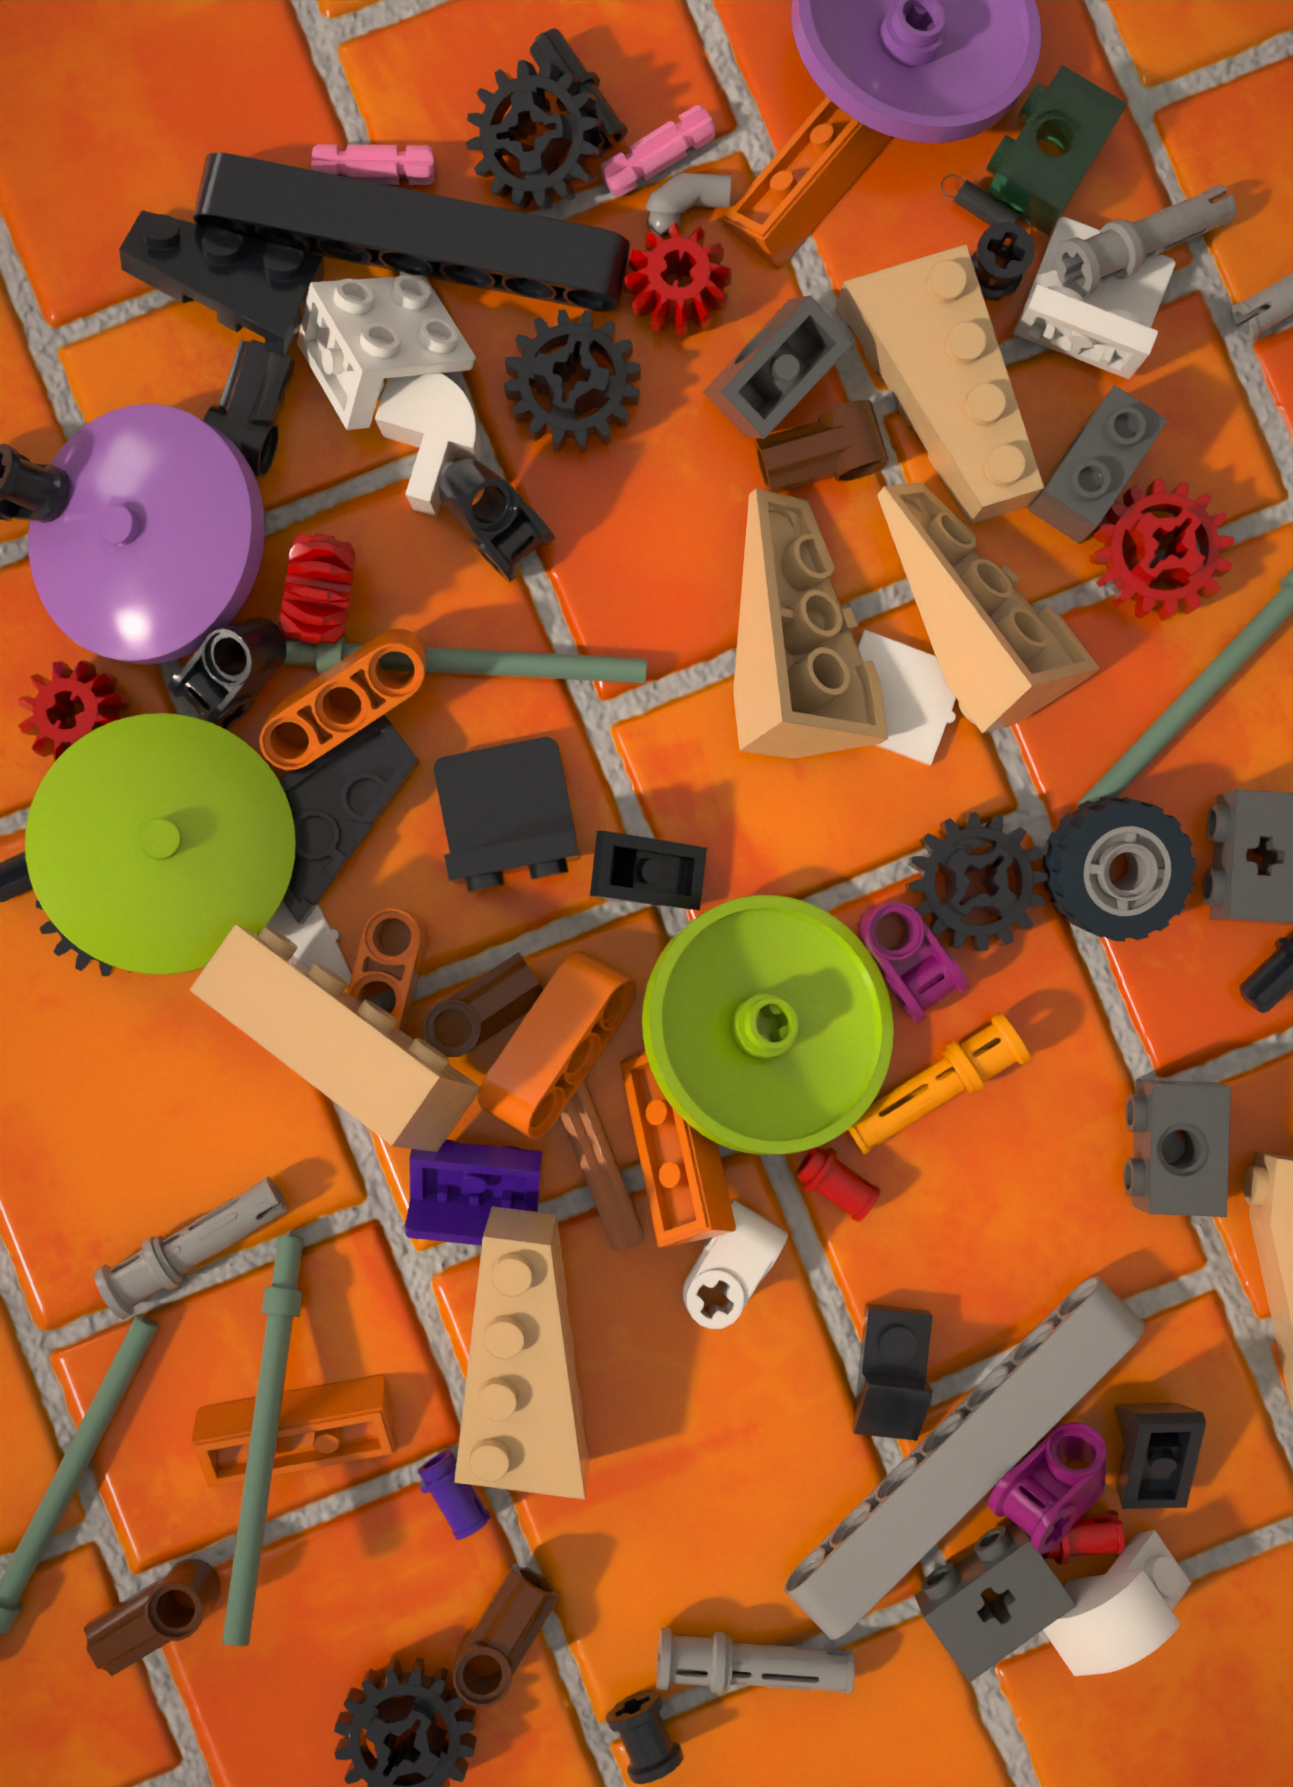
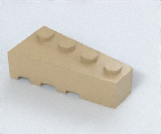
[836,244,1044,525]
[190,924,480,1152]
[454,1206,590,1500]

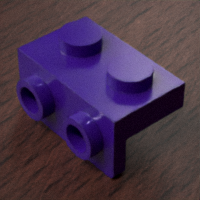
[405,1139,543,1246]

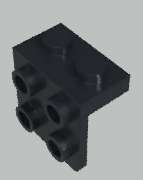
[434,737,581,892]

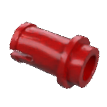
[795,1146,881,1222]
[1042,1510,1125,1565]

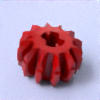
[624,221,732,338]
[279,533,355,645]
[17,660,131,761]

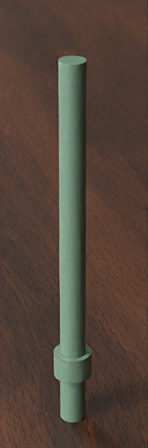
[1077,568,1293,806]
[282,636,647,684]
[222,1236,304,1646]
[0,1315,159,1637]

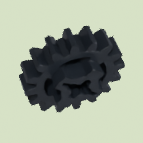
[466,60,605,209]
[504,309,641,453]
[905,812,1048,951]
[334,1658,477,1787]

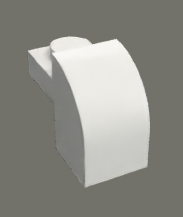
[375,373,481,517]
[1043,1530,1191,1676]

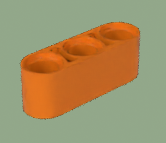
[259,629,427,770]
[348,908,427,1033]
[478,951,636,1139]

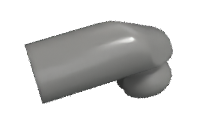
[646,173,731,235]

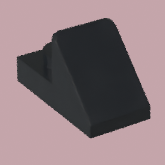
[590,831,707,910]
[852,1304,933,1441]
[1115,1403,1206,1509]

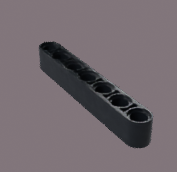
[193,152,631,312]

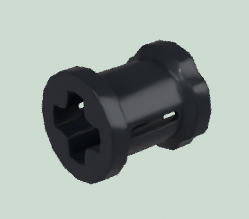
[971,222,1035,301]
[606,1691,684,1784]

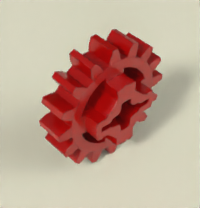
[1090,479,1234,621]

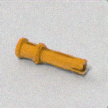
[848,1012,1031,1155]

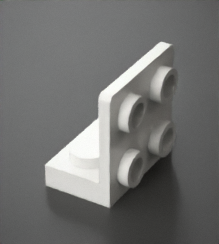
[1013,217,1175,379]
[297,275,476,430]

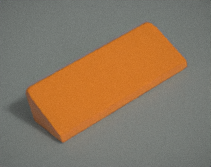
[721,96,892,268]
[620,1052,736,1248]
[191,1375,397,1488]

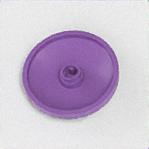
[791,0,1041,143]
[28,404,265,664]

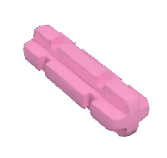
[600,105,716,197]
[311,144,436,185]

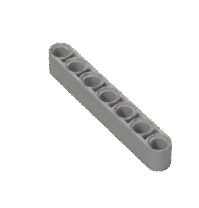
[784,1276,1145,1640]

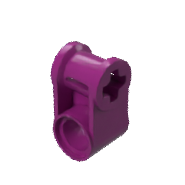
[858,902,970,1024]
[988,1422,1106,1554]

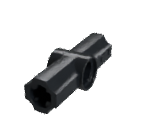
[203,340,295,481]

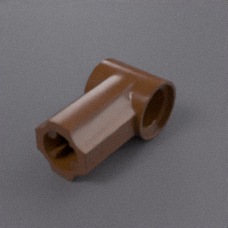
[755,400,890,493]
[423,952,544,1057]
[84,1559,220,1676]
[453,1563,560,1707]

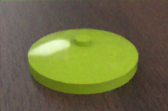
[25,713,296,975]
[642,895,894,1155]

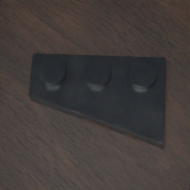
[119,210,324,358]
[279,714,420,924]

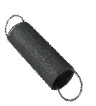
[941,174,1033,236]

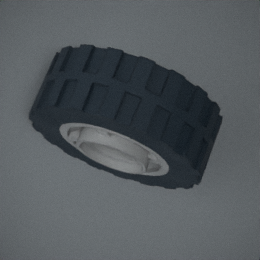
[1042,796,1196,942]

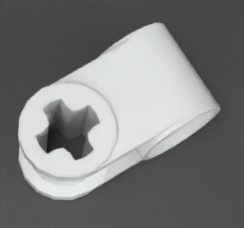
[682,1199,788,1329]

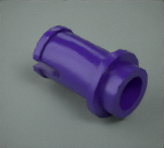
[418,1450,491,1540]

